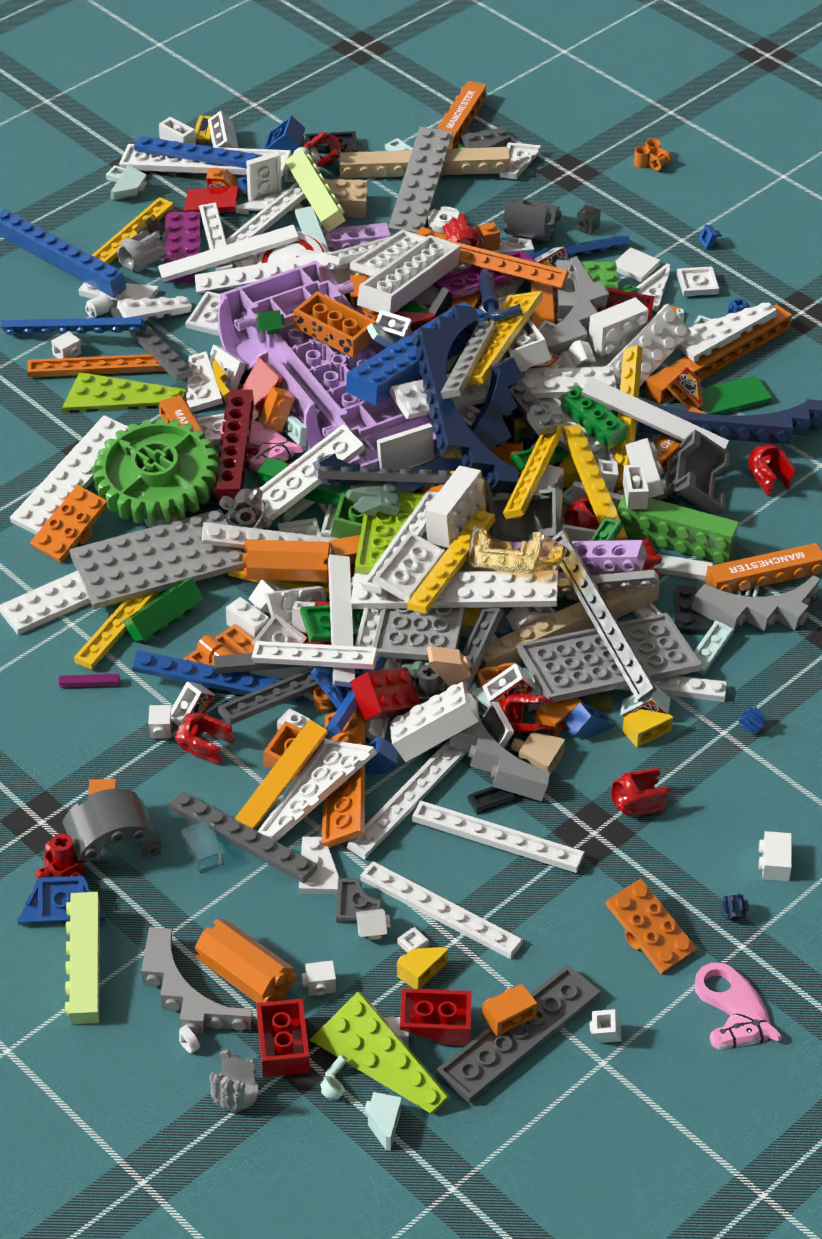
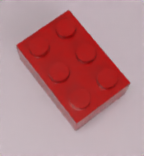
[350,667,421,721]
[256,999,310,1077]

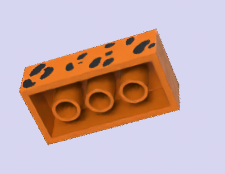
[294,291,376,357]

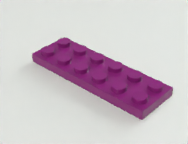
[164,211,201,283]
[433,250,538,300]

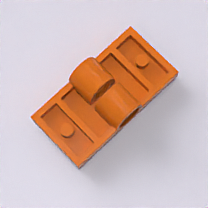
[30,485,107,563]
[183,624,255,689]
[605,878,697,974]

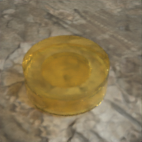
[591,693,613,713]

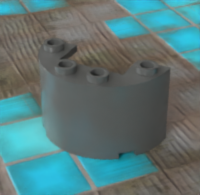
[504,199,562,242]
[666,429,730,514]
[490,485,563,542]
[62,789,162,861]

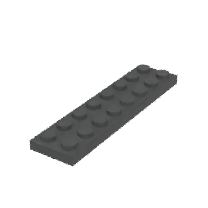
[436,964,601,1104]

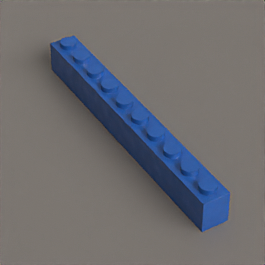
[0,209,127,298]

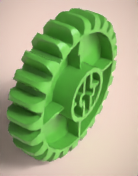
[93,418,219,525]

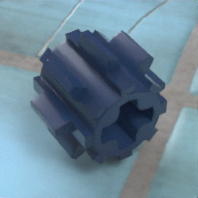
[720,894,749,920]

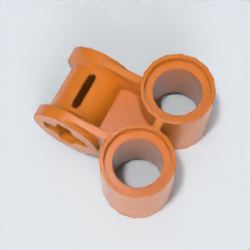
[634,139,672,171]

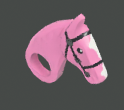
[220,420,304,472]
[695,963,782,1050]

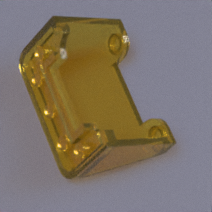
[467,527,567,574]

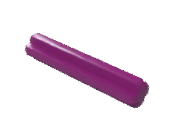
[58,674,120,688]

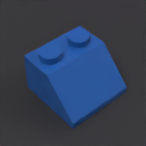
[263,115,306,154]

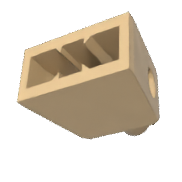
[511,732,565,777]

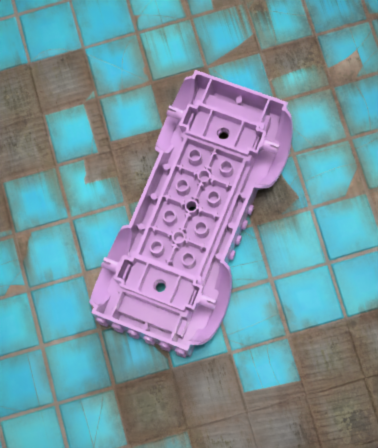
[218,261,440,482]

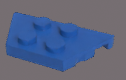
[311,668,362,709]
[17,876,105,925]

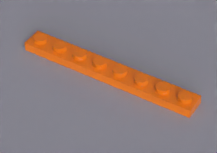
[440,238,569,290]
[27,354,166,377]

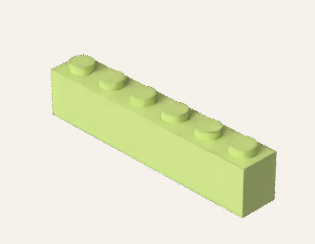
[285,149,346,232]
[65,892,100,1025]

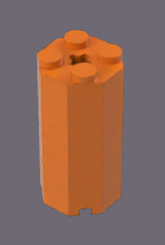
[243,539,330,582]
[195,919,298,1003]

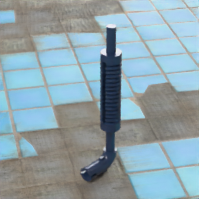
[478,268,523,322]

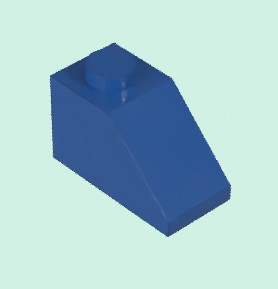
[564,702,614,739]
[365,736,398,774]

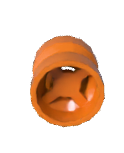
[314,685,335,713]

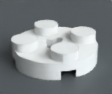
[428,206,459,233]

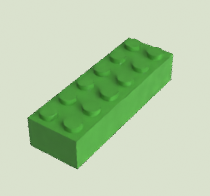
[617,493,739,563]

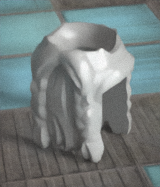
[117,230,167,272]
[209,1049,258,1112]

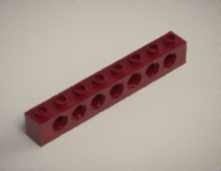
[213,390,254,504]

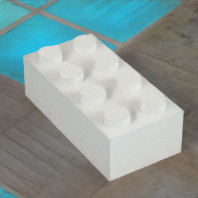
[425,466,485,548]
[390,682,479,762]

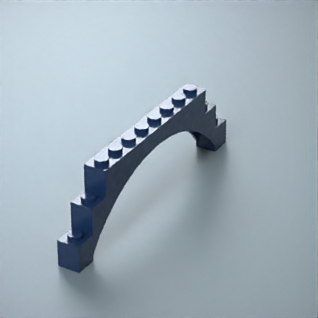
[413,305,519,495]
[312,357,523,493]
[612,384,822,445]

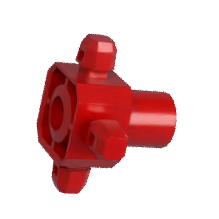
[35,834,88,879]

